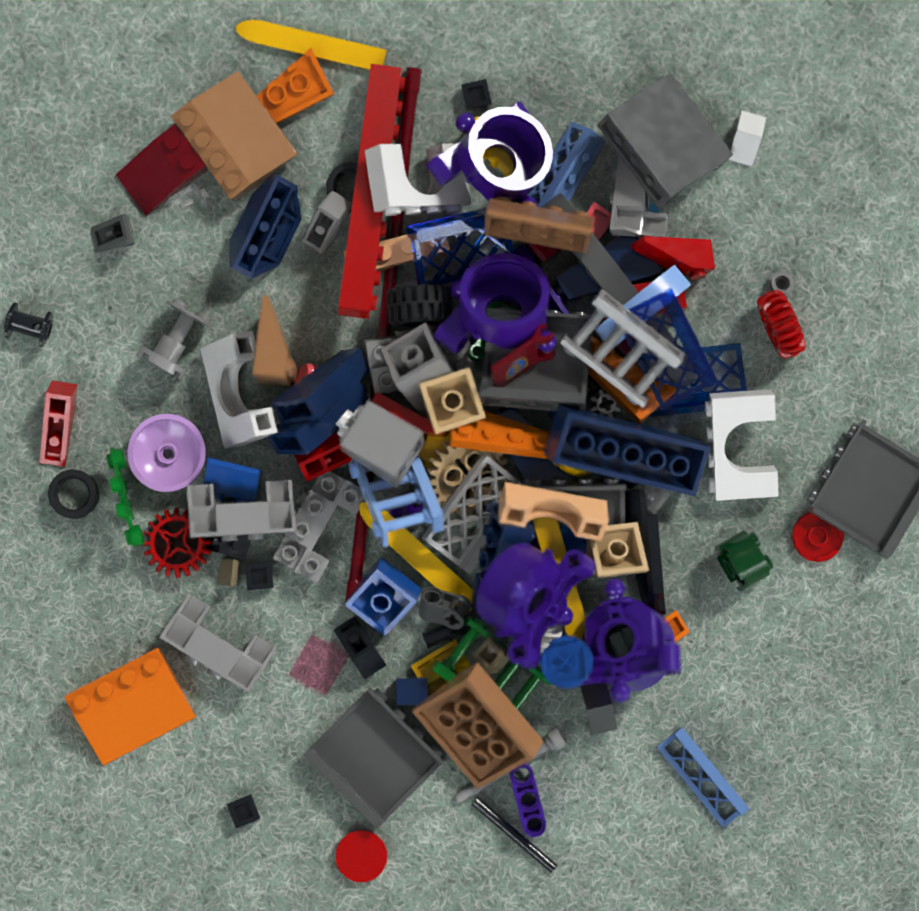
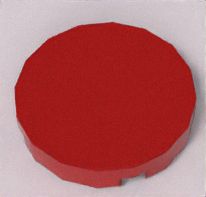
[791,512,844,562]
[336,830,387,882]

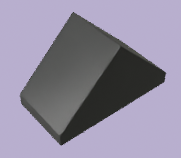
[91,214,135,253]
[580,683,617,735]

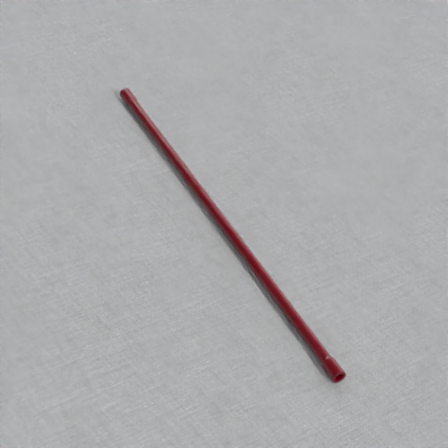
[345,67,422,602]

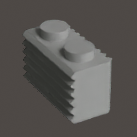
[301,191,352,253]

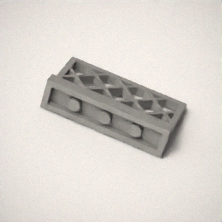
[421,453,520,574]

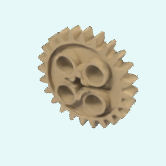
[426,442,509,517]

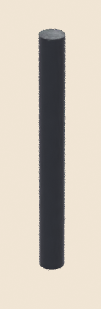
[472,797,558,873]

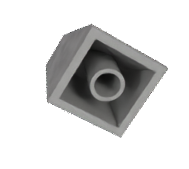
[381,323,458,417]
[339,400,424,488]

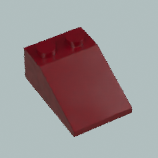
[116,124,208,216]

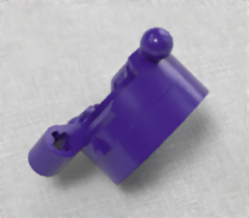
[425,101,553,205]
[434,251,557,354]
[476,543,595,670]
[575,578,682,703]

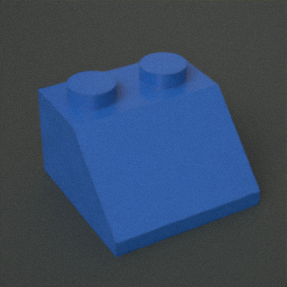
[204,458,263,503]
[345,557,421,636]

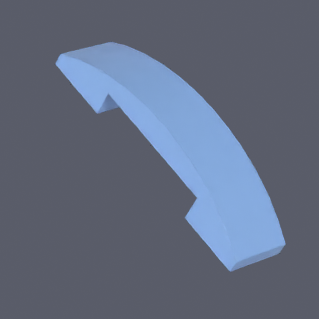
[595,265,691,350]

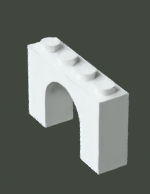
[364,143,471,216]
[200,331,277,449]
[705,389,779,501]

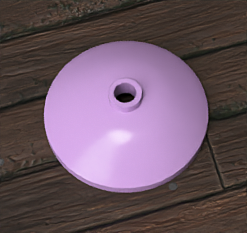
[127,414,206,492]

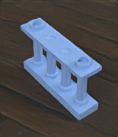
[348,454,444,547]

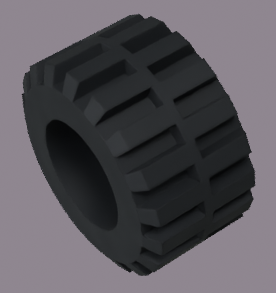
[387,284,453,327]

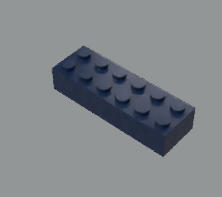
[543,405,711,496]

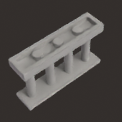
[560,289,685,408]

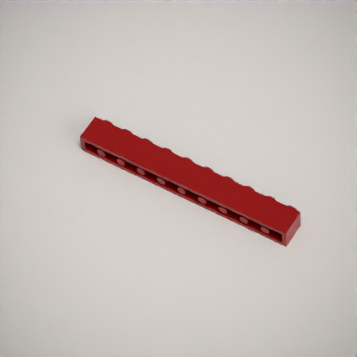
[338,64,406,319]

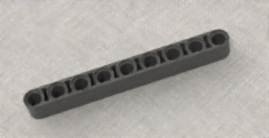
[541,193,701,392]

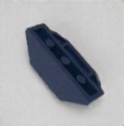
[229,174,301,279]

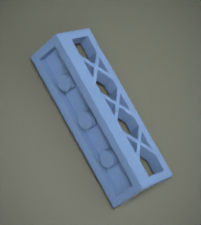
[528,121,606,207]
[657,727,749,828]

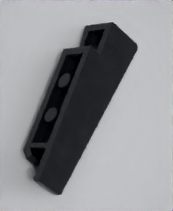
[625,489,666,614]

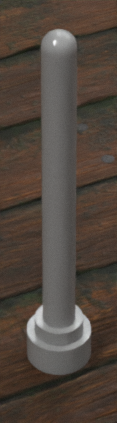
[454,728,567,804]

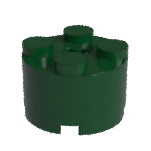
[715,531,773,592]

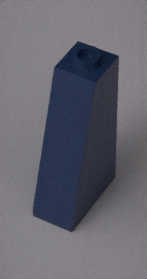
[553,236,661,302]
[270,347,370,425]
[267,381,371,455]
[492,407,578,480]

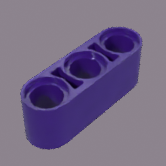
[509,762,546,837]

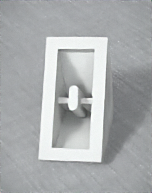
[728,111,766,167]

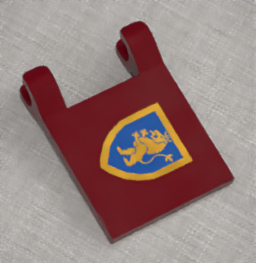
[491,324,556,388]

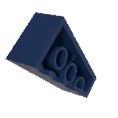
[471,502,535,619]

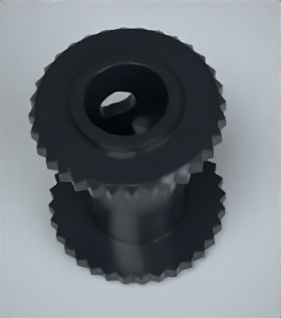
[4,303,53,347]

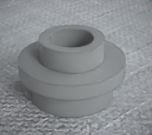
[768,271,794,296]

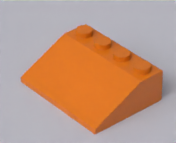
[64,648,196,766]

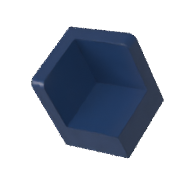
[396,678,428,705]

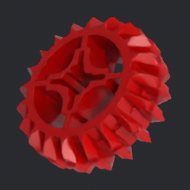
[757,289,806,359]
[142,508,212,578]

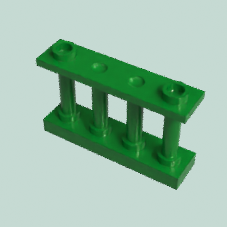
[429,617,551,710]

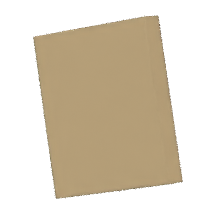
[419,367,486,434]
[586,522,649,578]

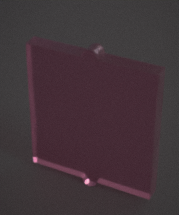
[290,635,349,695]

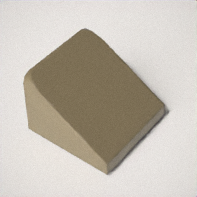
[218,559,240,587]
[472,637,510,674]

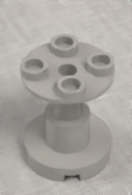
[136,298,212,381]

